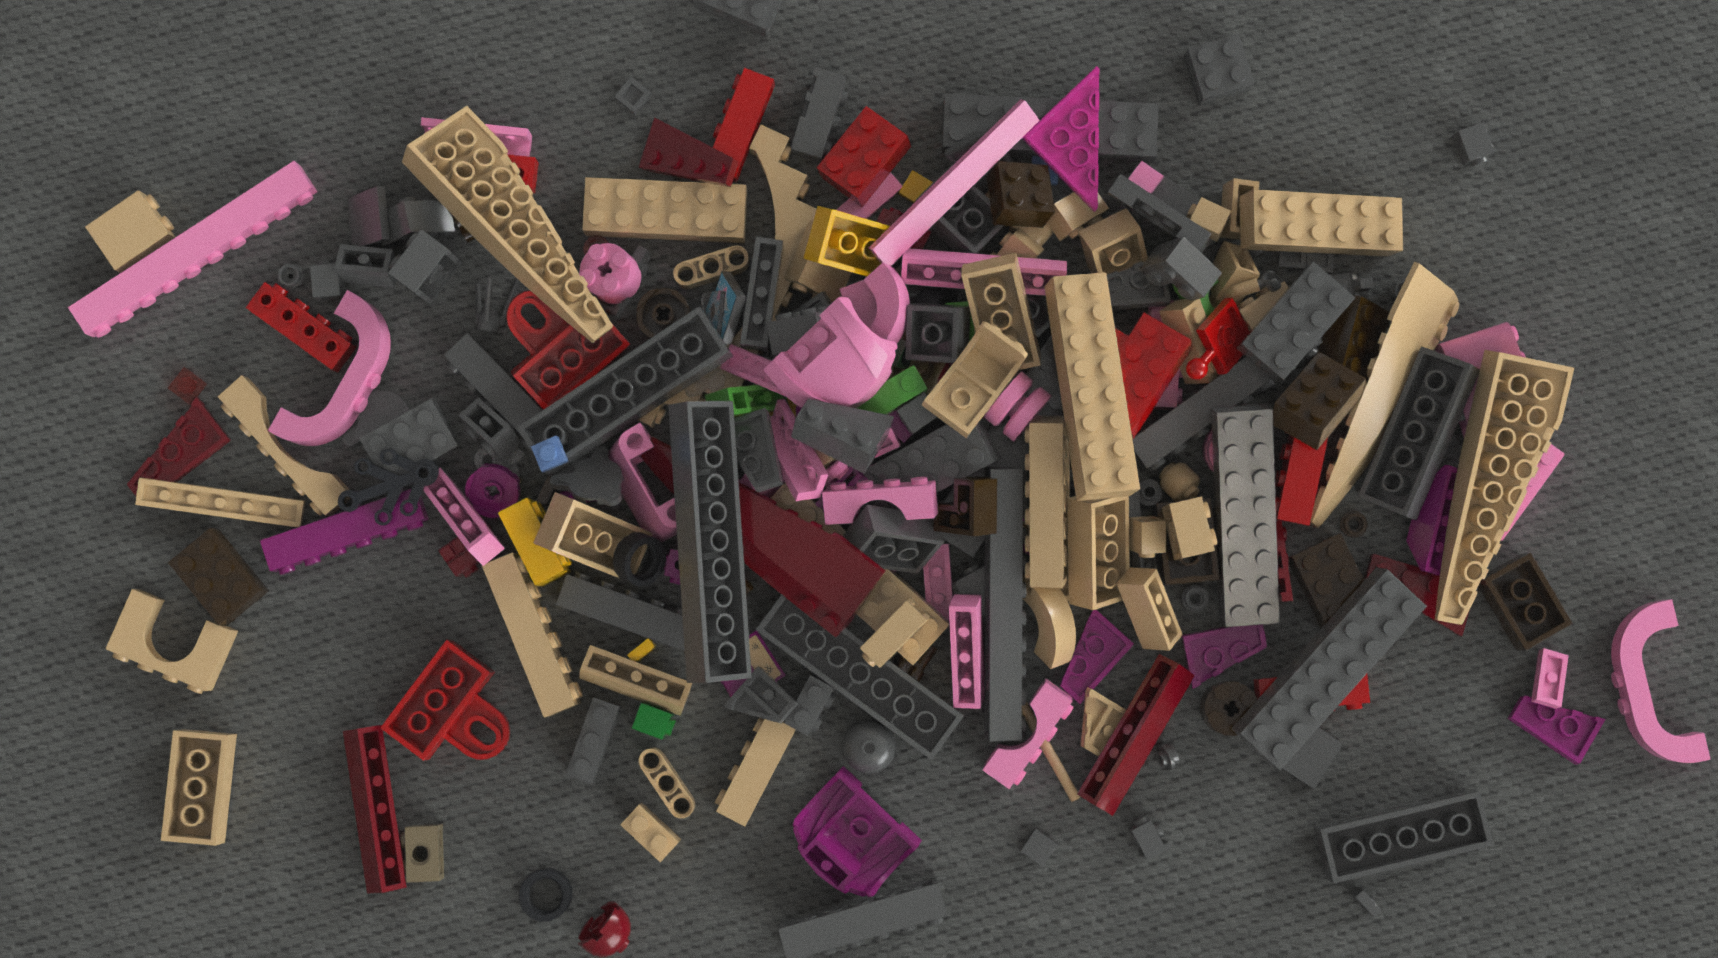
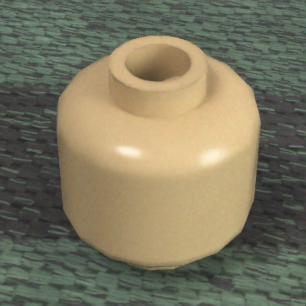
[1159,463,1200,502]

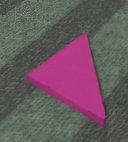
[1022,66,1099,212]

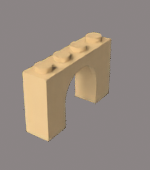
[106,589,238,694]

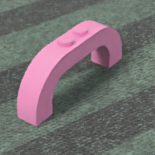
[863,262,910,343]
[268,290,391,446]
[1611,599,1711,763]

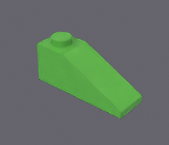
[856,365,928,415]
[705,385,789,418]

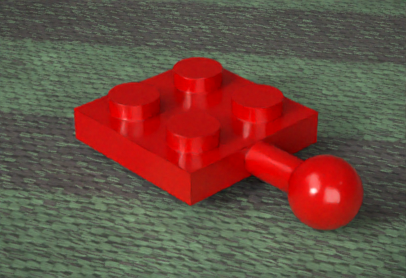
[1186,298,1250,380]

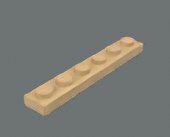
[135,477,305,527]

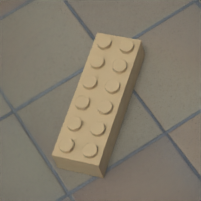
[582,177,748,243]
[1240,190,1403,256]
[1025,415,1070,588]
[482,553,583,718]

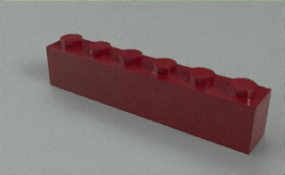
[1077,654,1195,816]
[343,725,407,894]

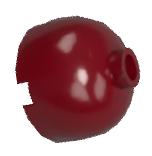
[578,901,631,957]

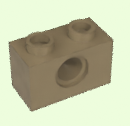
[401,824,444,883]

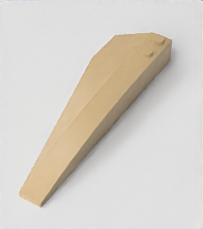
[402,106,613,343]
[1310,262,1459,528]
[1435,350,1574,625]

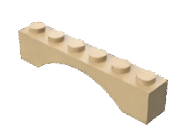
[218,375,351,517]

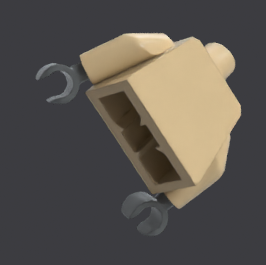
[1209,241,1281,309]

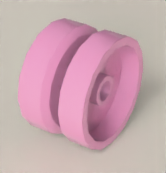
[984,372,1052,442]

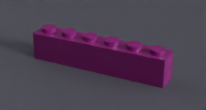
[260,489,429,575]

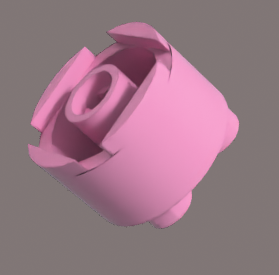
[579,243,641,304]

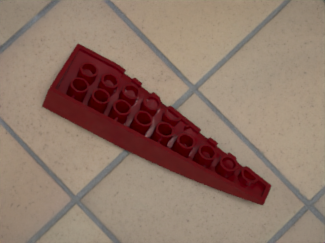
[640,437,886,638]

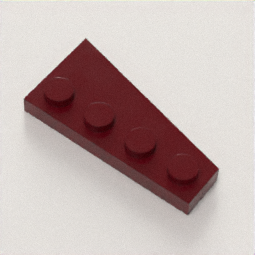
[639,117,739,187]
[127,397,231,496]
[1364,554,1470,637]

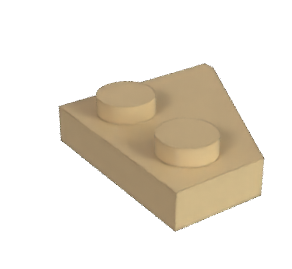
[1081,687,1126,757]

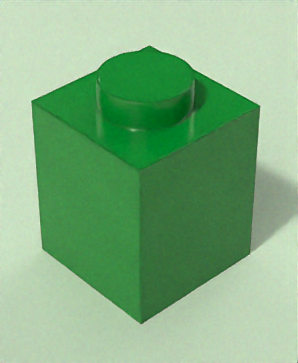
[632,702,676,740]

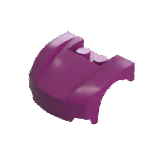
[793,766,922,897]

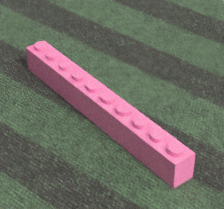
[68,161,317,338]

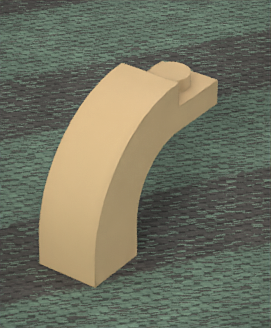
[1022,575,1076,669]

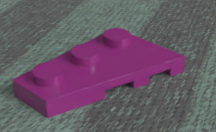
[1059,609,1134,704]
[1181,624,1267,689]
[1507,695,1606,765]

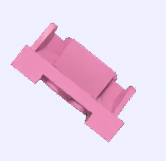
[763,297,897,408]

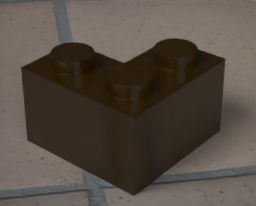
[934,476,997,536]

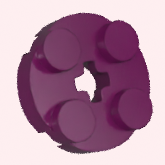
[465,463,521,518]

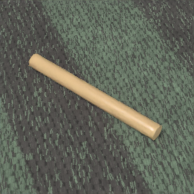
[1022,702,1080,802]

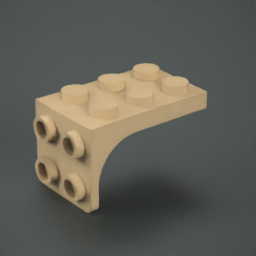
[922,321,1028,438]

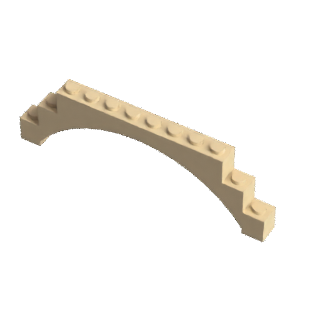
[637,125,816,428]

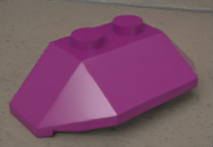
[1406,465,1458,576]

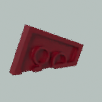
[1276,520,1293,602]

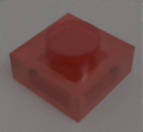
[168,367,207,404]

